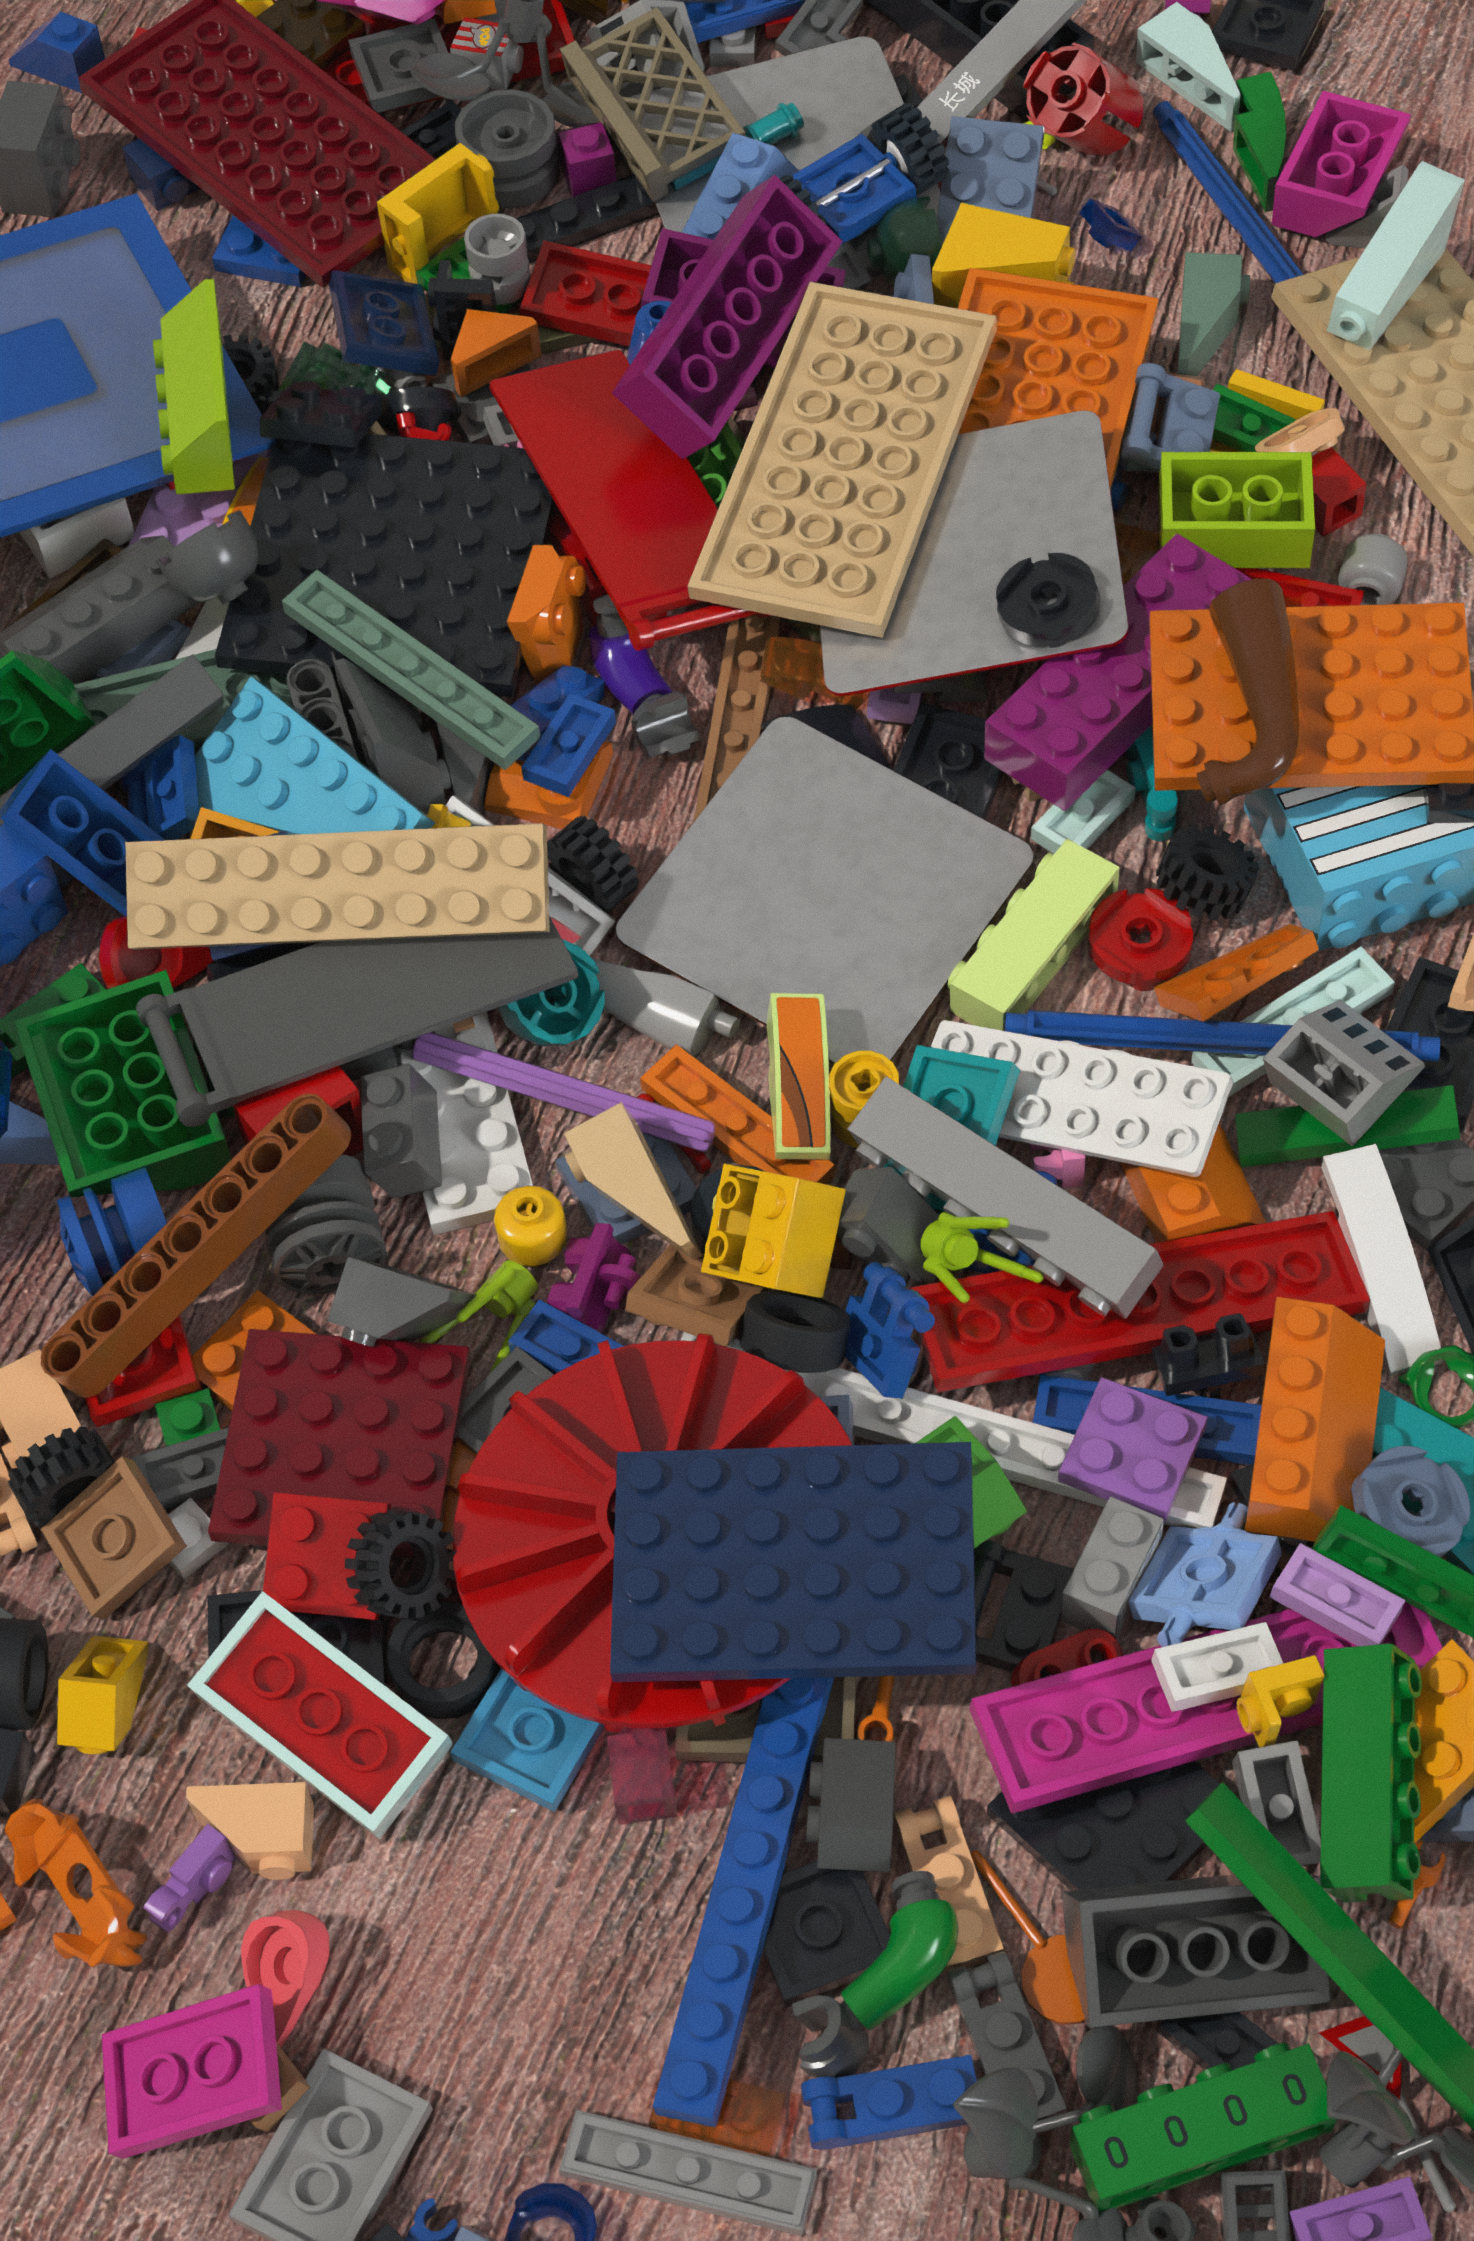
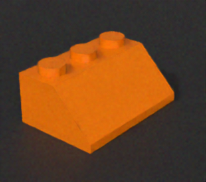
[1120,1121,1266,1243]

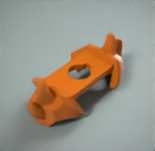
[5,1798,147,1968]

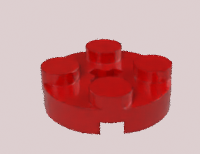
[1088,888,1194,992]

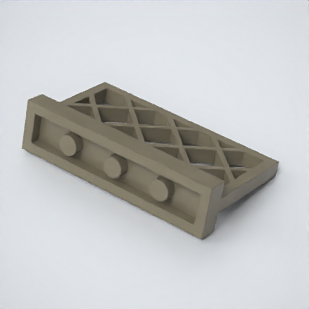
[560,7,746,203]

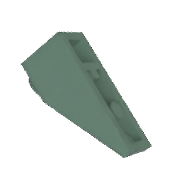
[1178,252,1250,376]

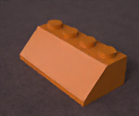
[1245,1297,1385,1542]

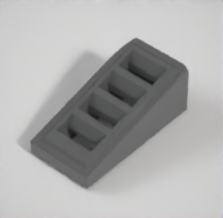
[1218,2170,1290,2241]

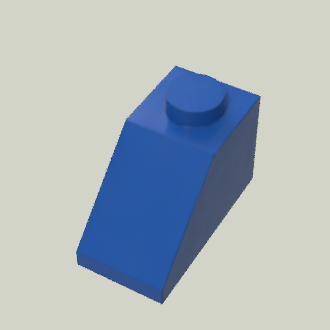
[9,11,105,94]

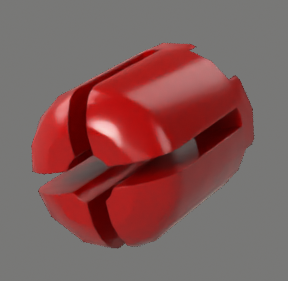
[1023,43,1144,156]

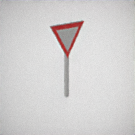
[1318,2015,1456,2213]

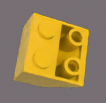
[701,1164,846,1299]

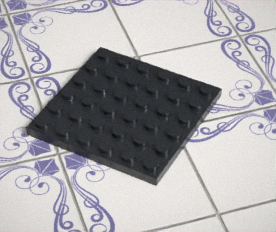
[215,433,556,697]

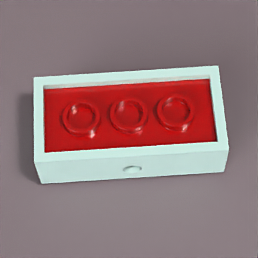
[187,1591,453,1840]

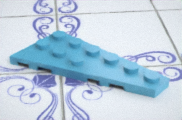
[195,676,435,834]

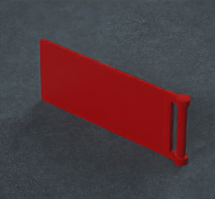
[489,350,772,651]

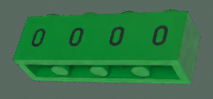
[1069,2043,1337,2213]

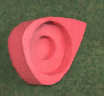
[241,1910,329,2047]

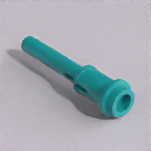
[669,103,804,191]

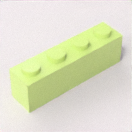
[947,839,1120,1031]

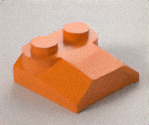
[507,545,586,685]
[484,741,613,829]

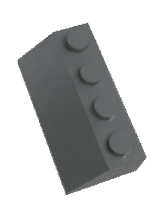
[0,535,200,685]
[1062,1872,1331,2028]

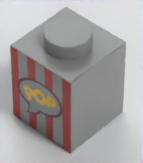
[450,17,524,90]

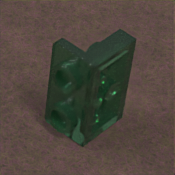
[278,342,394,397]

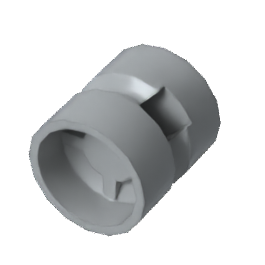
[464,214,531,305]

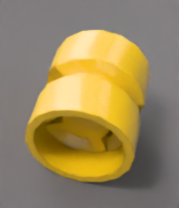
[829,1051,899,1148]

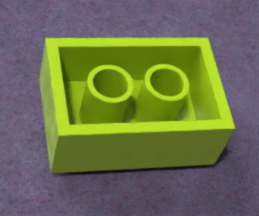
[1158,452,1315,568]

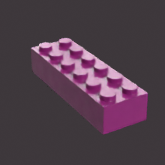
[612,175,843,459]
[984,534,1252,812]

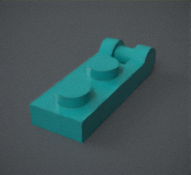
[1125,726,1178,842]

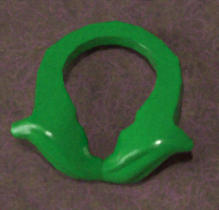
[1398,1345,1474,1428]

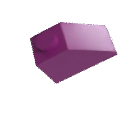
[556,122,617,197]

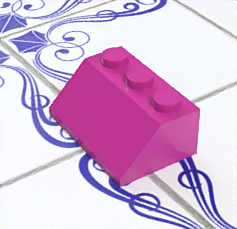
[1272,91,1411,237]

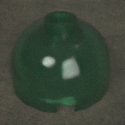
[867,196,942,287]

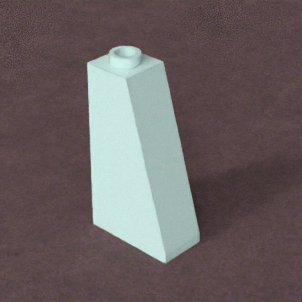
[1327,161,1465,350]

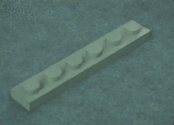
[282,570,540,770]

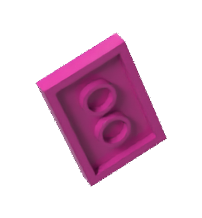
[102,1984,282,2159]

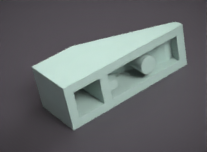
[1136,2,1241,132]

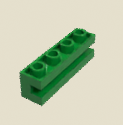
[1320,1644,1422,1902]

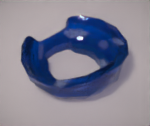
[504,2183,597,2241]

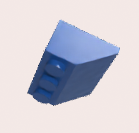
[0,749,165,917]

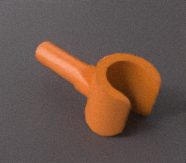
[858,1676,895,1742]
[1387,1841,1446,1929]

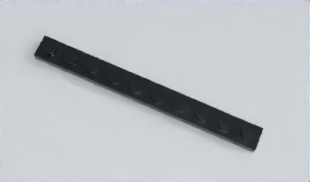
[515,74,923,263]

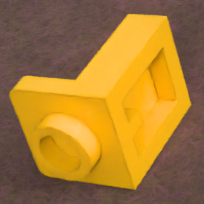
[1237,1655,1325,1748]

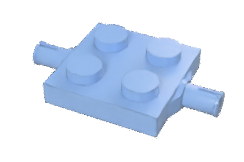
[1128,1502,1282,1647]

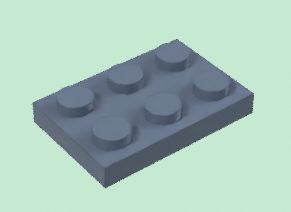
[932,116,1045,259]

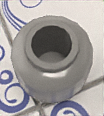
[1338,534,1408,605]

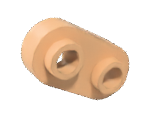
[1255,408,1345,452]

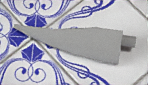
[592,958,740,1057]

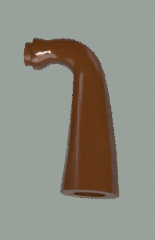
[1196,579,1299,805]

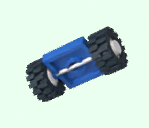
[780,103,950,246]

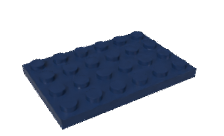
[610,1442,977,1682]

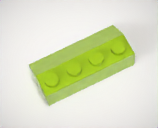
[153,279,235,495]

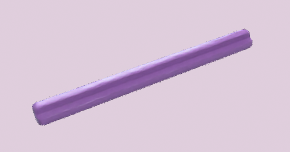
[413,1032,715,1152]

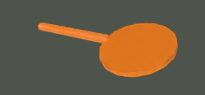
[970,1850,1085,2025]

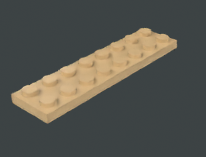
[125,823,550,950]

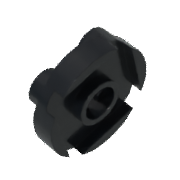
[996,553,1100,648]

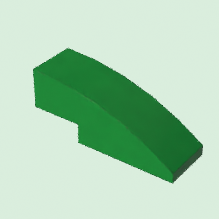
[1233,71,1286,212]

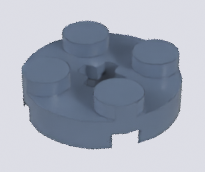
[1351,1446,1470,1557]

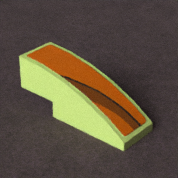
[766,993,831,1160]

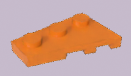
[1154,924,1319,1022]

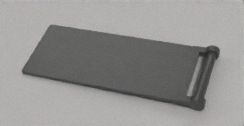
[136,915,578,1127]

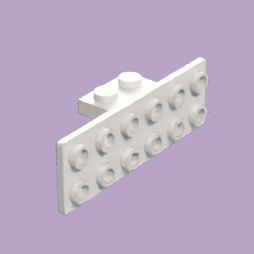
[931,1020,1233,1177]

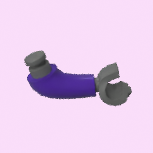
[589,594,702,758]

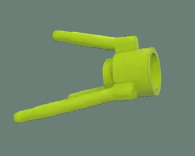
[921,1212,1044,1303]
[420,1260,538,1374]

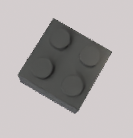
[0,81,81,217]

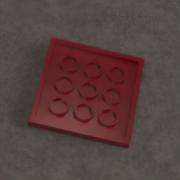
[208,1329,471,1559]

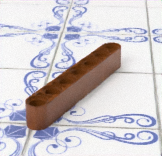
[41,1093,351,1398]

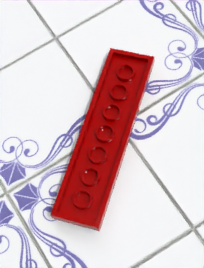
[909,1211,1370,1393]

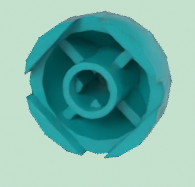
[498,940,605,1046]

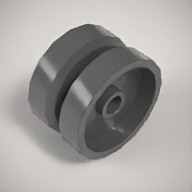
[455,89,560,208]

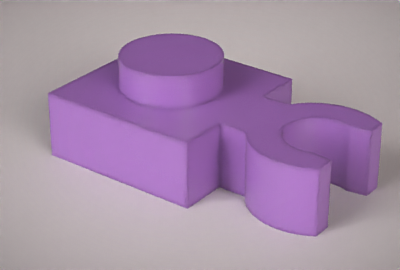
[143,1824,235,1933]

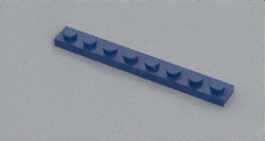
[652,1677,834,2127]

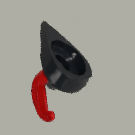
[377,386,462,441]

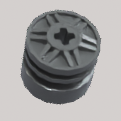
[265,1154,387,1294]

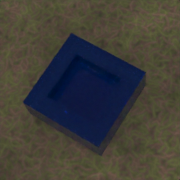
[1079,198,1142,251]

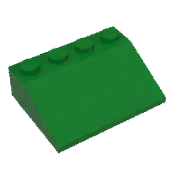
[0,650,96,795]
[14,970,232,1197]

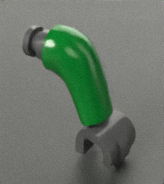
[792,1870,959,2078]

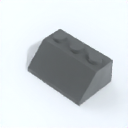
[334,658,451,815]

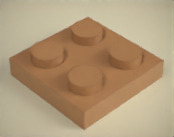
[625,1244,770,1347]
[40,1456,187,1620]

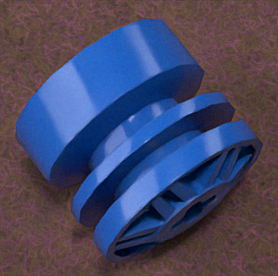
[57,1167,167,1296]

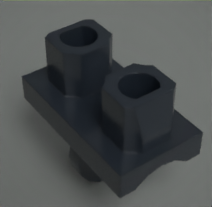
[1151,1313,1265,1399]

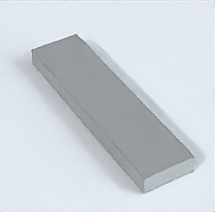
[559,2110,818,2236]

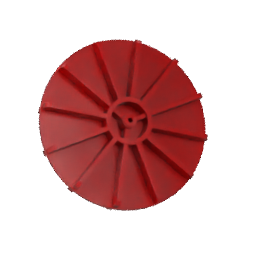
[452,1333,852,1733]

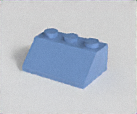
[682,132,799,240]

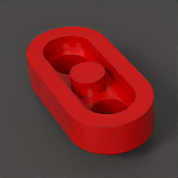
[1011,1629,1124,1687]

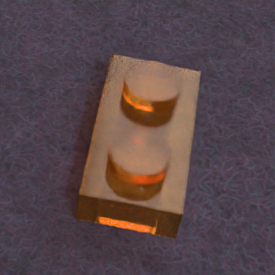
[649,2079,786,2158]

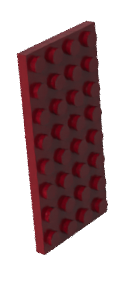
[78,0,436,288]

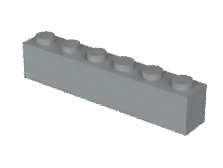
[848,1076,1164,1319]

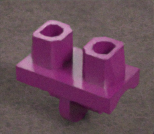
[547,1223,641,1334]

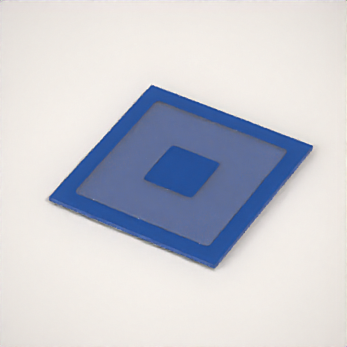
[0,193,276,538]

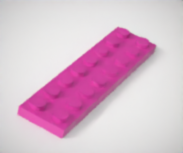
[969,1602,1443,1814]

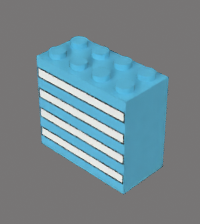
[1244,785,1474,952]

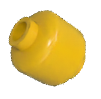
[493,1185,568,1267]

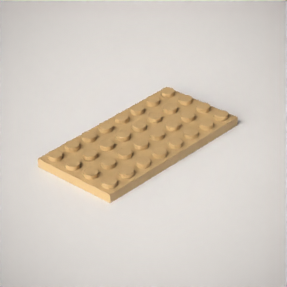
[1271,248,1474,556]
[687,282,997,638]

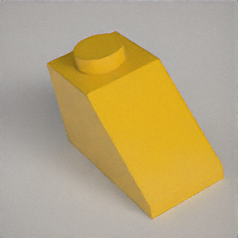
[57,1635,149,1754]

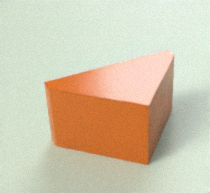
[451,309,542,397]

